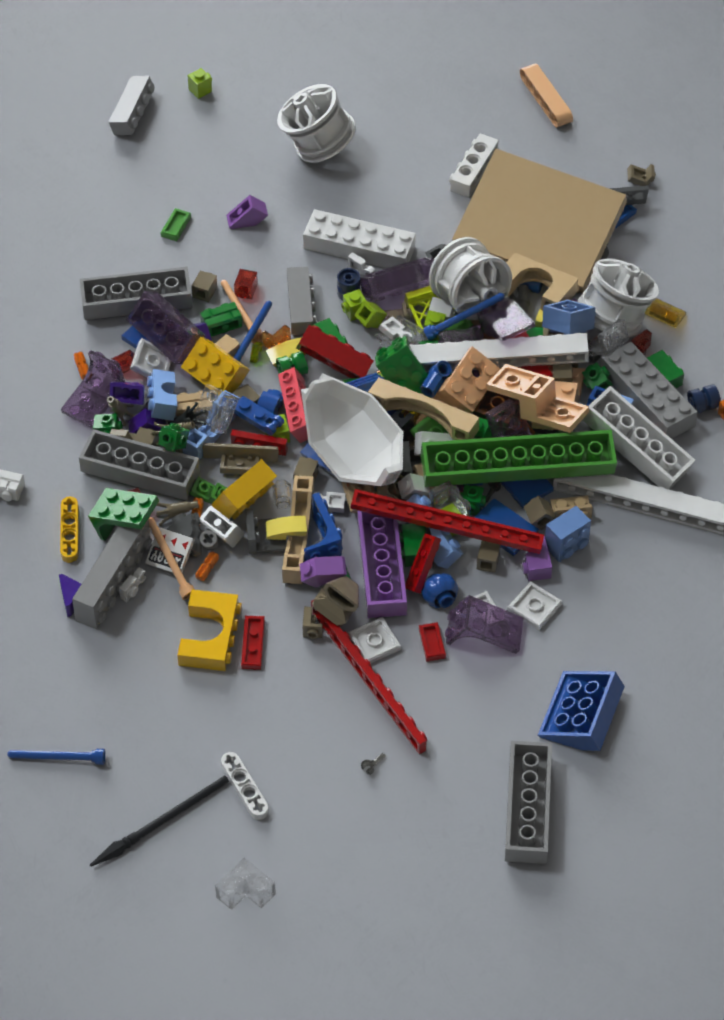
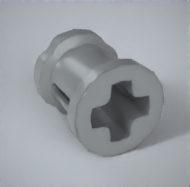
[200,530,219,550]

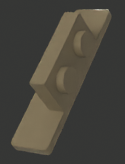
[203,443,279,474]

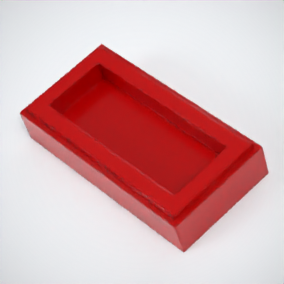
[418,622,446,662]

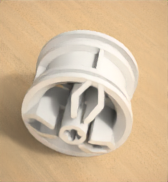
[277,84,356,163]
[429,237,512,320]
[577,259,659,337]

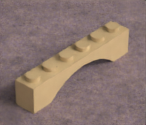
[368,378,479,440]
[282,475,314,584]

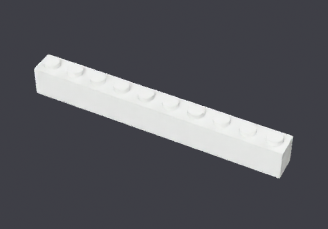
[409,333,589,373]
[553,474,724,535]

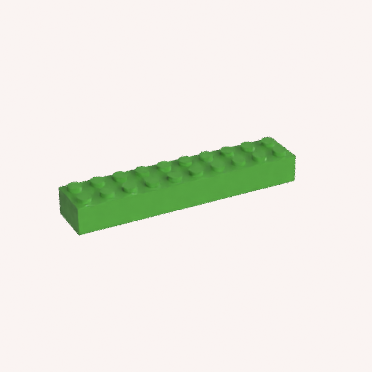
[420,430,617,487]

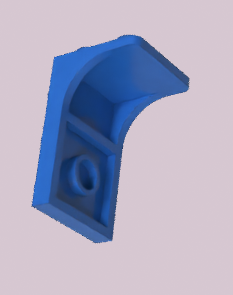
[304,492,343,562]

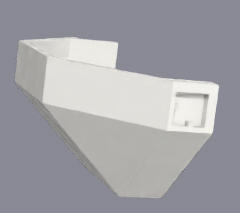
[301,373,403,486]

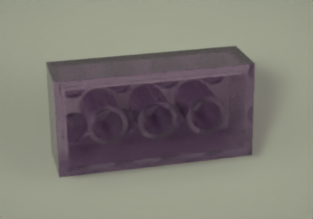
[360,257,435,302]
[127,291,206,364]

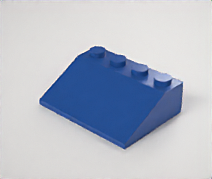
[538,671,625,751]

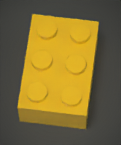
[181,336,250,395]
[211,459,277,520]

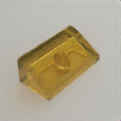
[645,298,687,328]

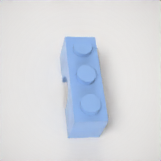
[147,369,177,421]

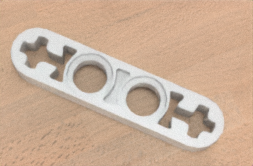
[221,752,268,820]

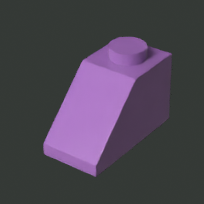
[226,195,268,229]
[522,536,552,581]
[300,556,347,588]

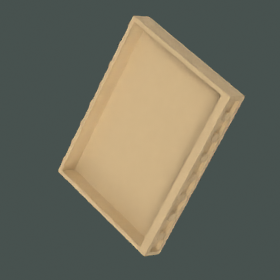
[452,148,627,293]

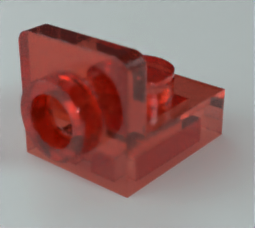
[631,329,652,357]
[111,350,135,375]

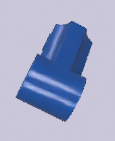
[420,360,452,398]

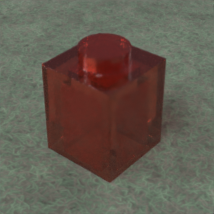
[234,269,258,300]

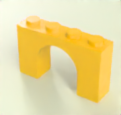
[177,589,242,671]

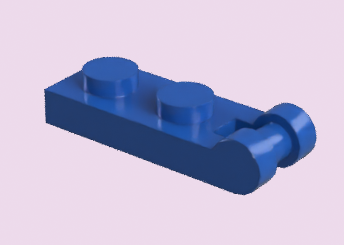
[231,396,284,435]

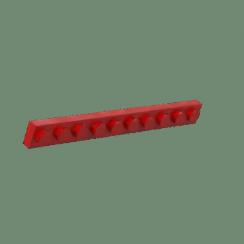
[350,489,544,554]
[311,600,427,755]

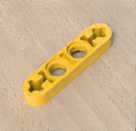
[60,496,79,563]

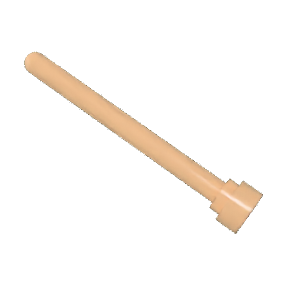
[221,280,265,344]
[148,517,195,600]

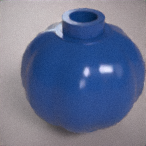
[422,573,459,608]

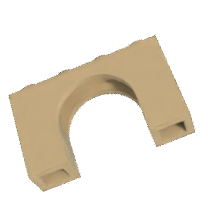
[506,253,579,311]

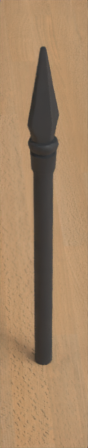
[90,775,229,867]

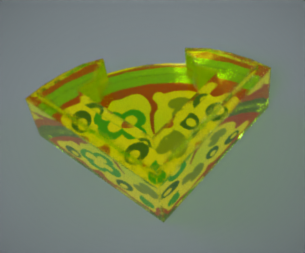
[250,342,263,363]

